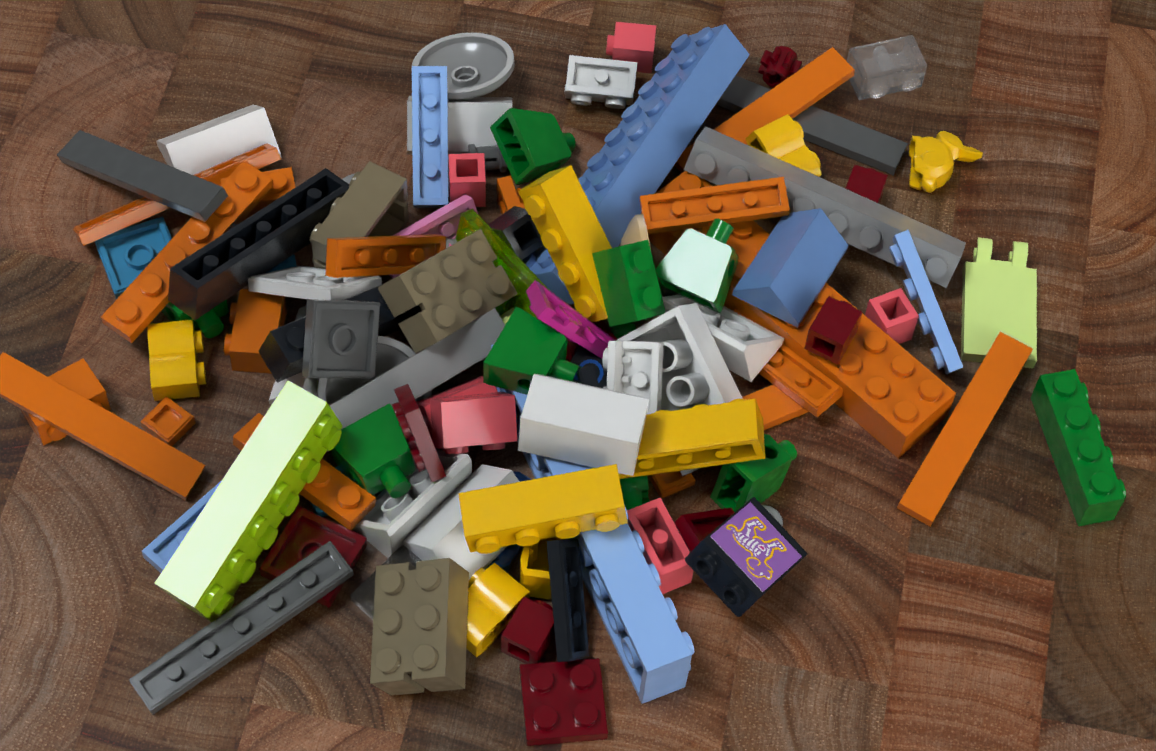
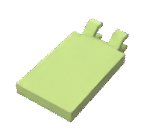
[961,237,1037,368]

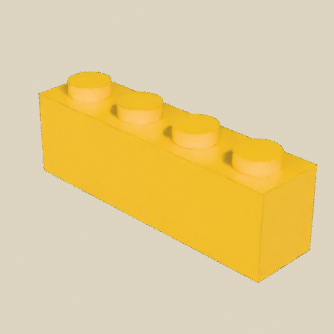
[518,165,612,322]
[619,399,765,479]
[458,464,628,554]

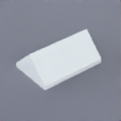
[407,96,512,156]
[156,104,282,175]
[659,295,785,382]
[518,373,650,476]
[353,450,472,561]
[403,464,520,580]

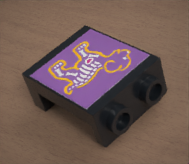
[685,497,808,617]

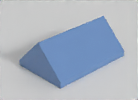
[732,208,848,328]

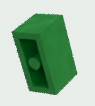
[592,240,666,327]

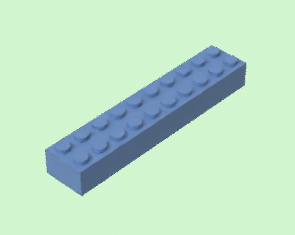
[509,24,750,305]

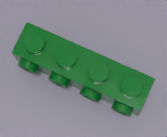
[1030,369,1126,526]

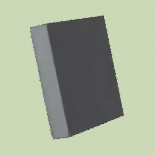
[302,299,380,379]

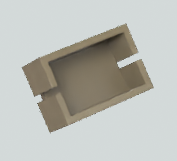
[310,161,409,269]
[378,229,518,353]
[370,558,469,695]

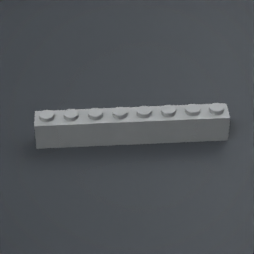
[684,126,966,288]

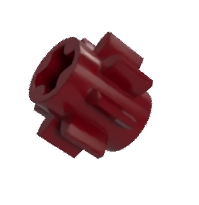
[758,46,802,88]

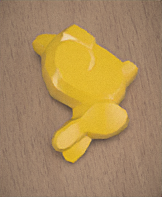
[909,131,983,193]

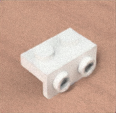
[564,55,637,109]
[602,340,663,414]

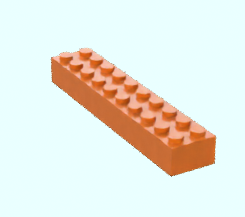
[648,171,956,459]

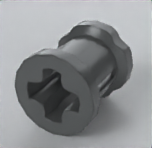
[468,144,507,173]

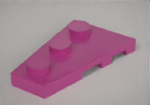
[526,280,615,359]

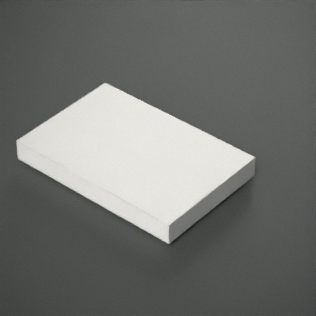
[248,266,382,300]

